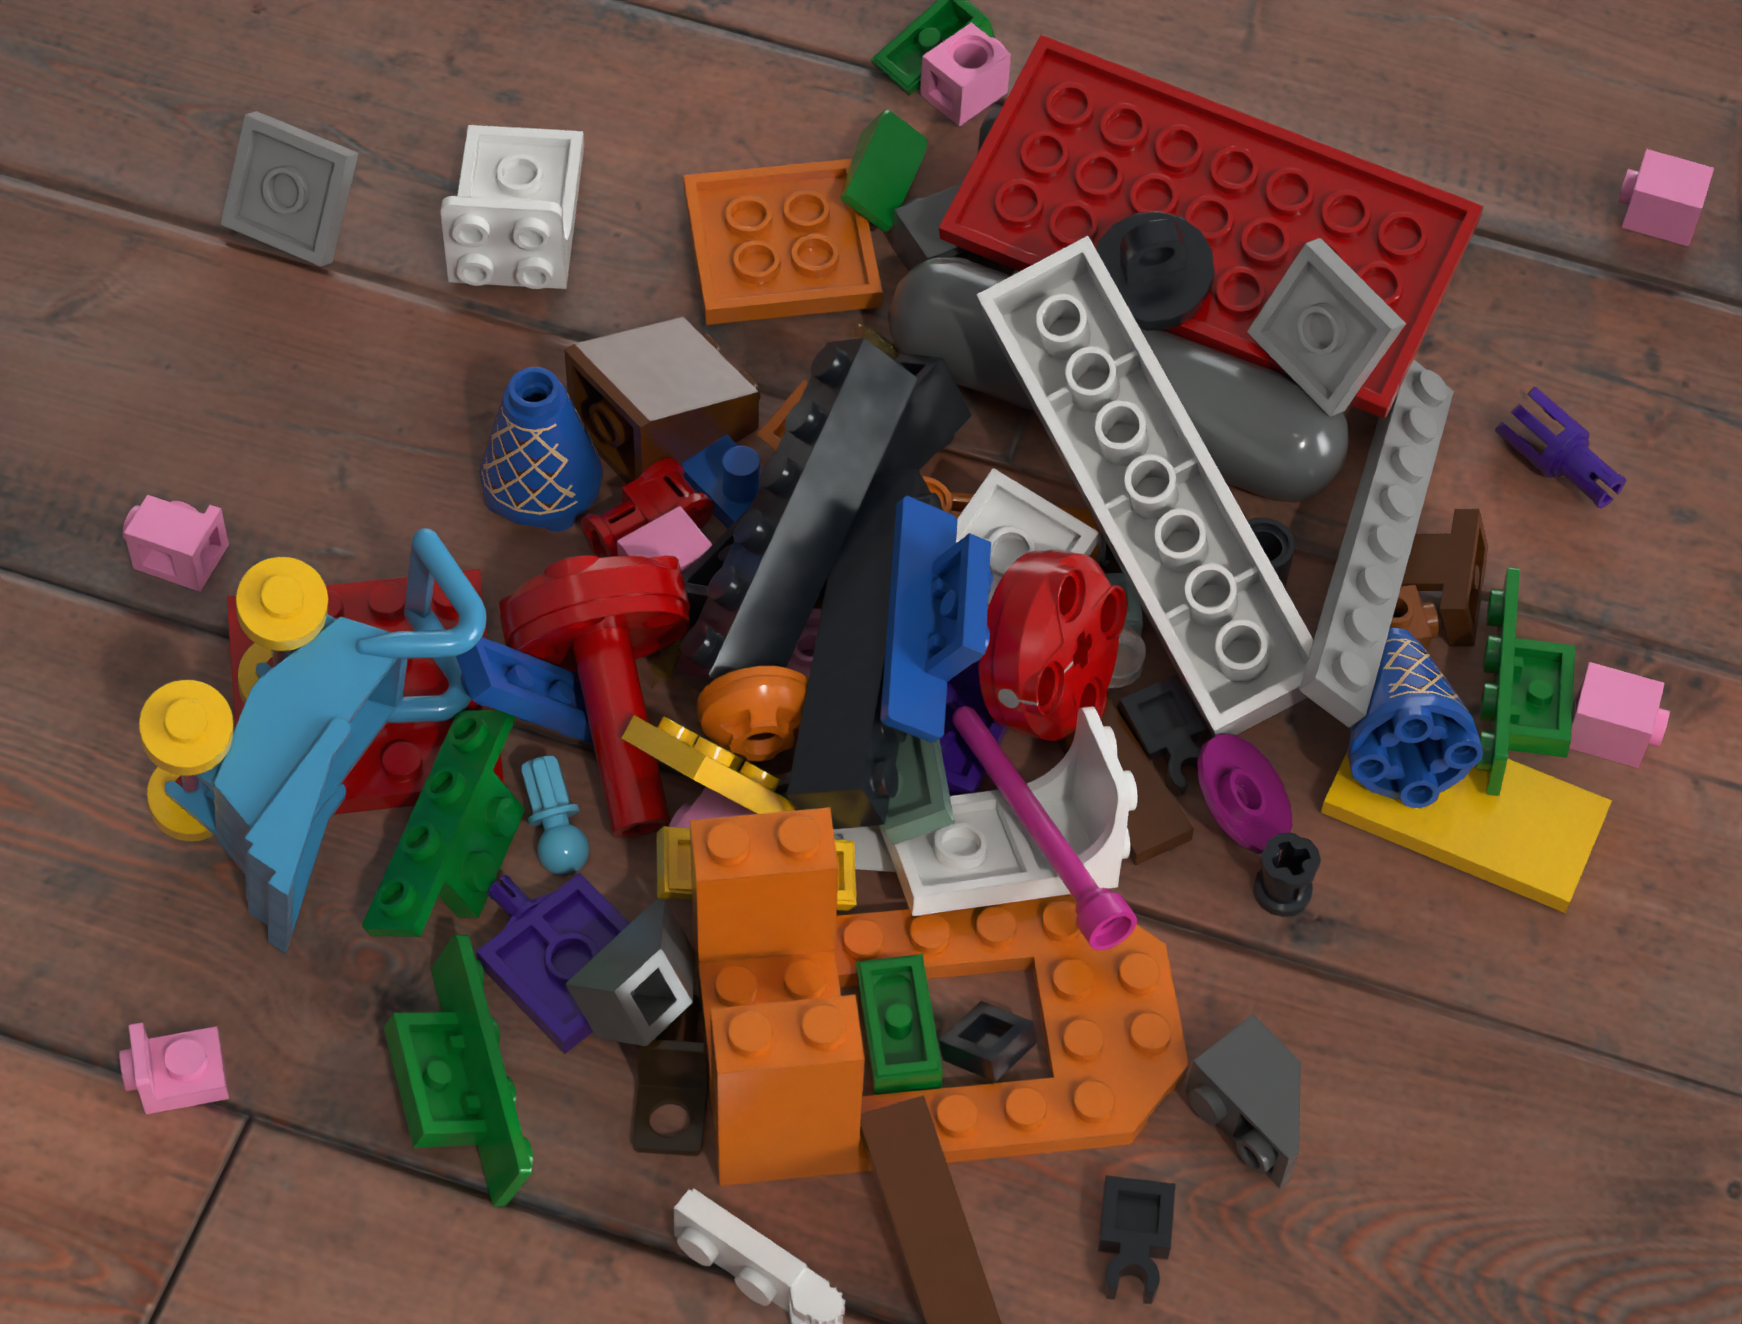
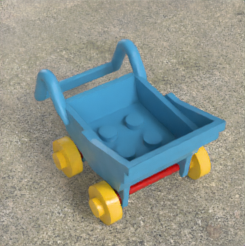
[139,528,486,954]

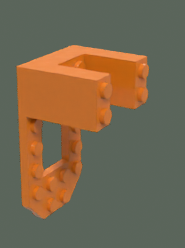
[690,807,1189,1186]

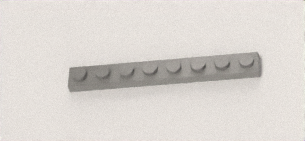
[1299,360,1454,728]

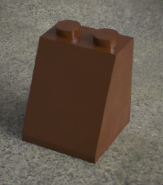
[564,317,761,484]

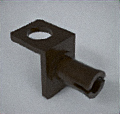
[633,994,708,1156]

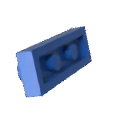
[456,637,593,745]

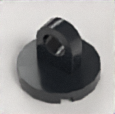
[1096,211,1214,331]

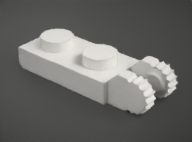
[674,1189,845,1324]

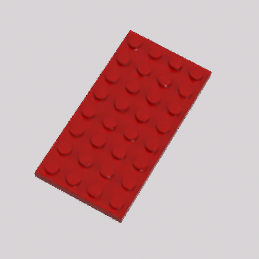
[939,34,1483,419]

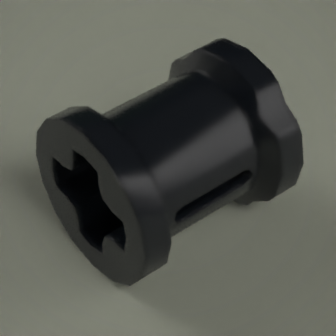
[1253,832,1321,917]

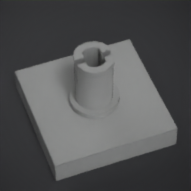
[220,111,359,267]
[1247,238,1406,417]

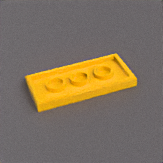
[1321,751,1612,914]

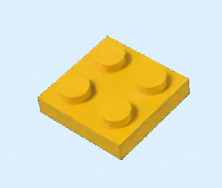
[621,715,796,814]

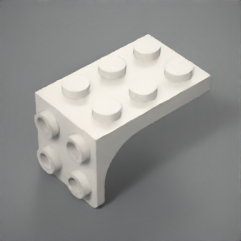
[440,125,584,289]
[879,706,1137,916]

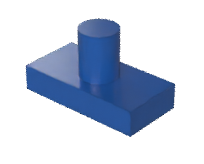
[681,435,762,529]

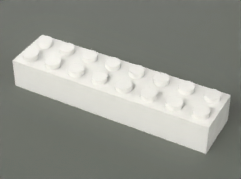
[976,236,1313,737]

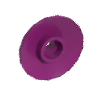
[1197,734,1293,854]

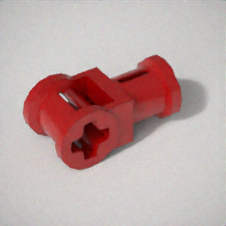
[581,458,714,558]

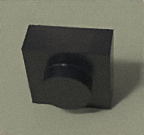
[938,1001,1038,1082]

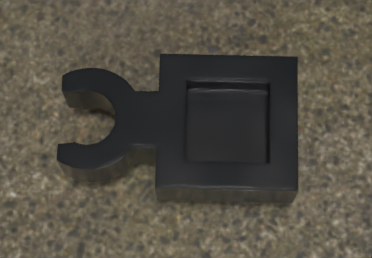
[1117,674,1206,797]
[1098,1175,1176,1304]

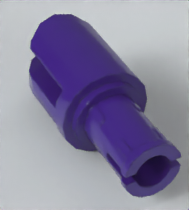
[1495,387,1626,508]

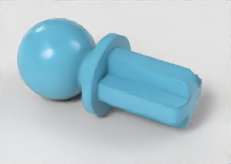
[521,756,590,876]

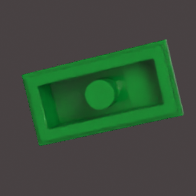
[871,0,995,96]
[840,110,928,232]
[856,954,943,1095]

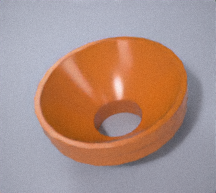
[696,666,809,761]

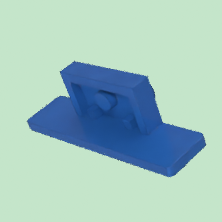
[880,496,993,743]

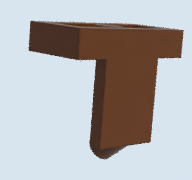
[1401,509,1488,646]

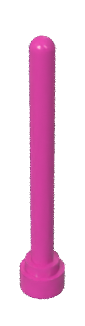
[952,706,1137,950]

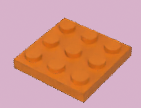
[683,159,883,325]

